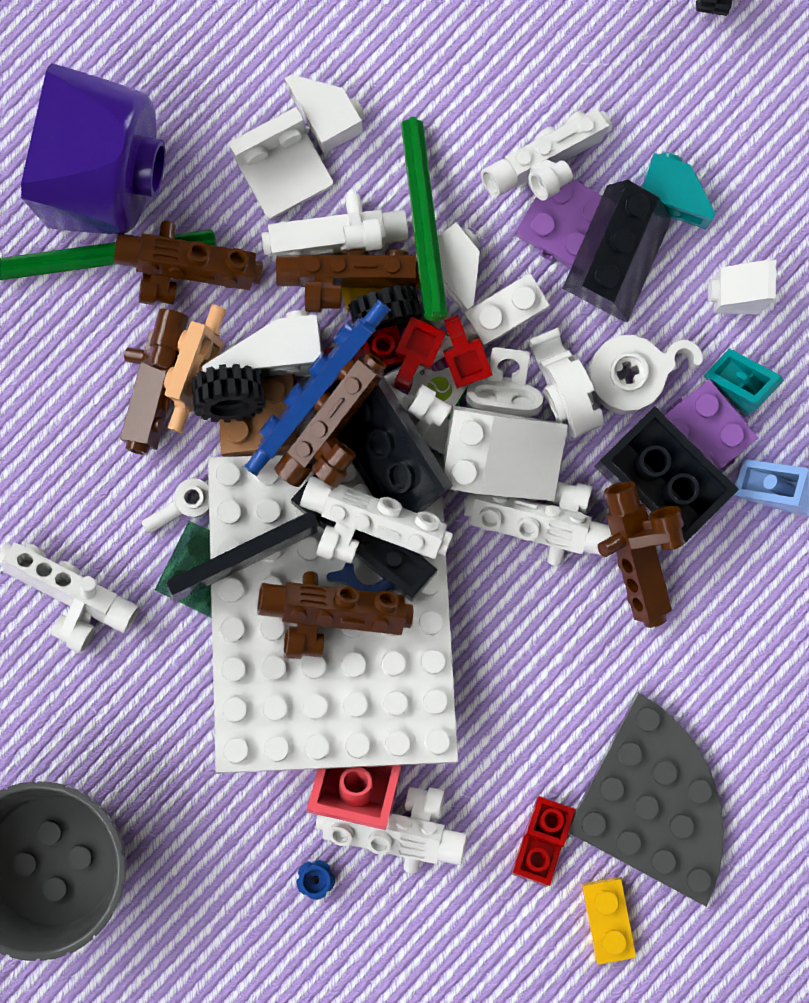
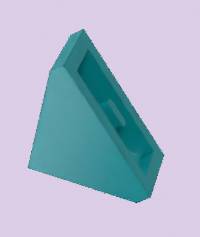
[704,348,784,416]

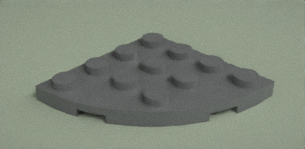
[568,692,724,907]

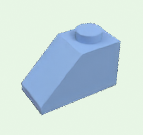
[734,459,809,516]

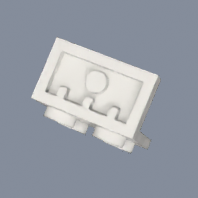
[228,107,334,220]

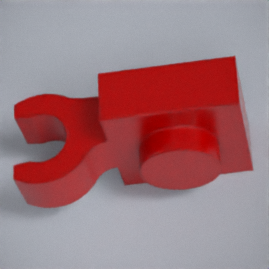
[443,315,493,389]
[394,316,447,391]

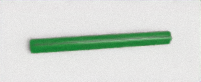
[401,117,447,323]
[0,229,217,280]

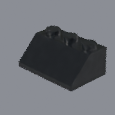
[562,180,672,322]
[594,406,739,543]

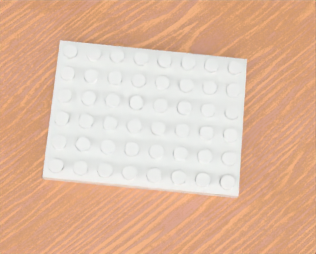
[208,452,458,774]

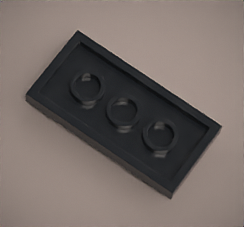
[325,356,453,513]

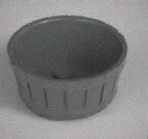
[0,781,126,961]

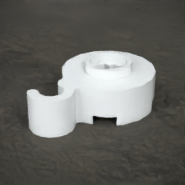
[529,328,604,438]
[587,335,703,415]

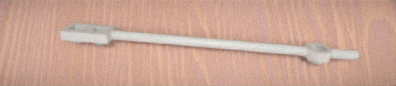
[141,273,550,534]

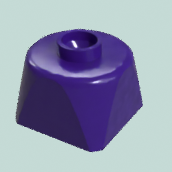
[21,63,166,234]

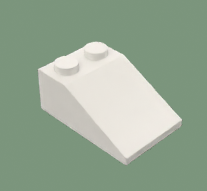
[202,310,323,378]
[442,405,568,501]

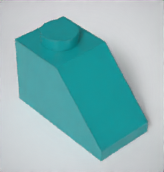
[641,152,715,230]

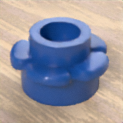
[296,860,335,900]

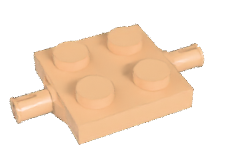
[164,304,227,434]

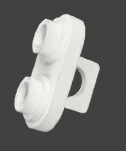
[466,347,543,418]

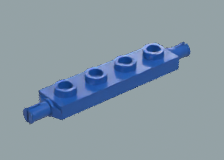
[244,299,391,476]

